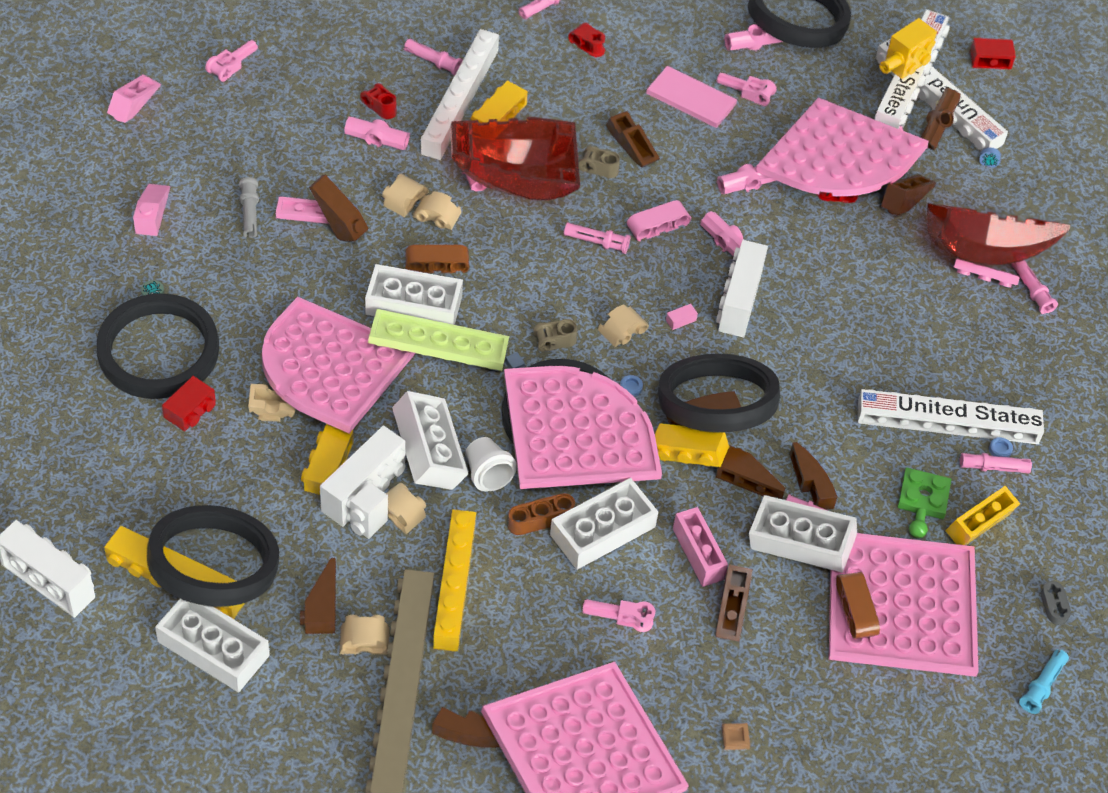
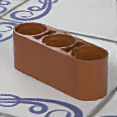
[405,245,469,273]
[508,493,575,535]
[836,572,880,639]

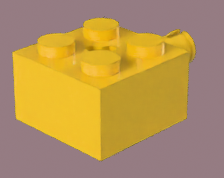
[879,18,937,79]

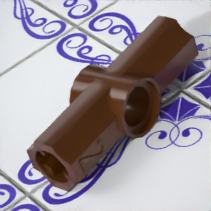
[920,88,961,150]

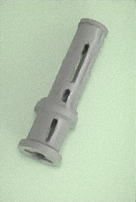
[239,177,259,238]

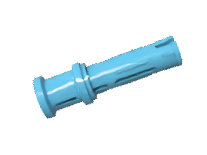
[1019,649,1069,714]

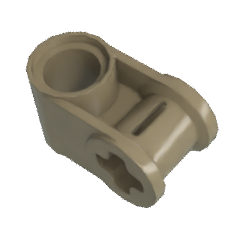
[578,146,620,178]
[533,319,577,352]

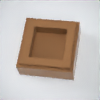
[722,723,750,750]

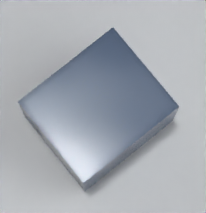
[505,352,525,369]

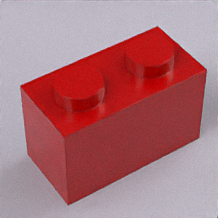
[970,38,1016,70]
[162,376,216,432]

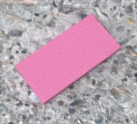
[646,66,737,128]

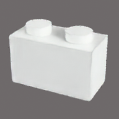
[350,482,388,539]

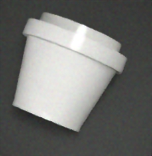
[465,437,517,492]

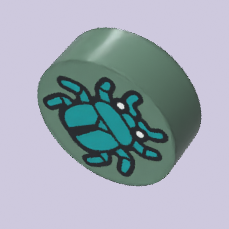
[141,280,164,296]

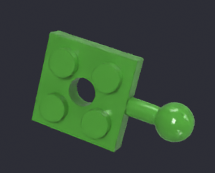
[898,467,951,539]

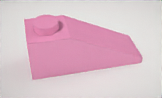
[107,75,161,123]
[133,184,170,236]

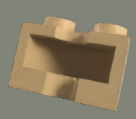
[382,174,429,217]
[413,191,461,230]
[598,305,649,347]
[248,384,295,422]
[386,483,426,534]
[340,615,390,654]

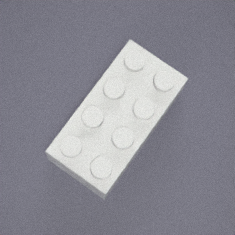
[716,240,768,338]
[365,264,463,325]
[392,391,468,490]
[320,425,406,527]
[550,478,658,570]
[749,495,857,573]
[0,520,95,618]
[155,599,270,693]

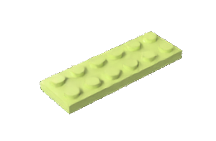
[368,309,509,371]

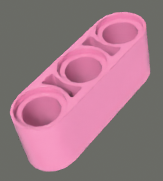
[627,200,691,242]

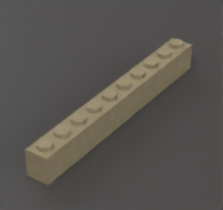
[365,569,434,793]

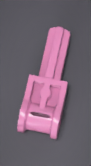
[205,40,258,82]
[717,73,777,106]
[582,600,655,632]

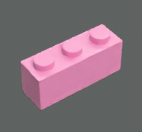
[673,507,728,587]

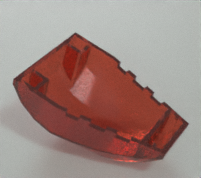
[450,117,580,200]
[927,203,1070,265]

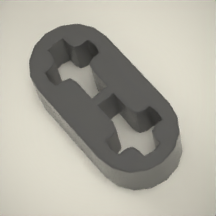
[1041,581,1071,625]

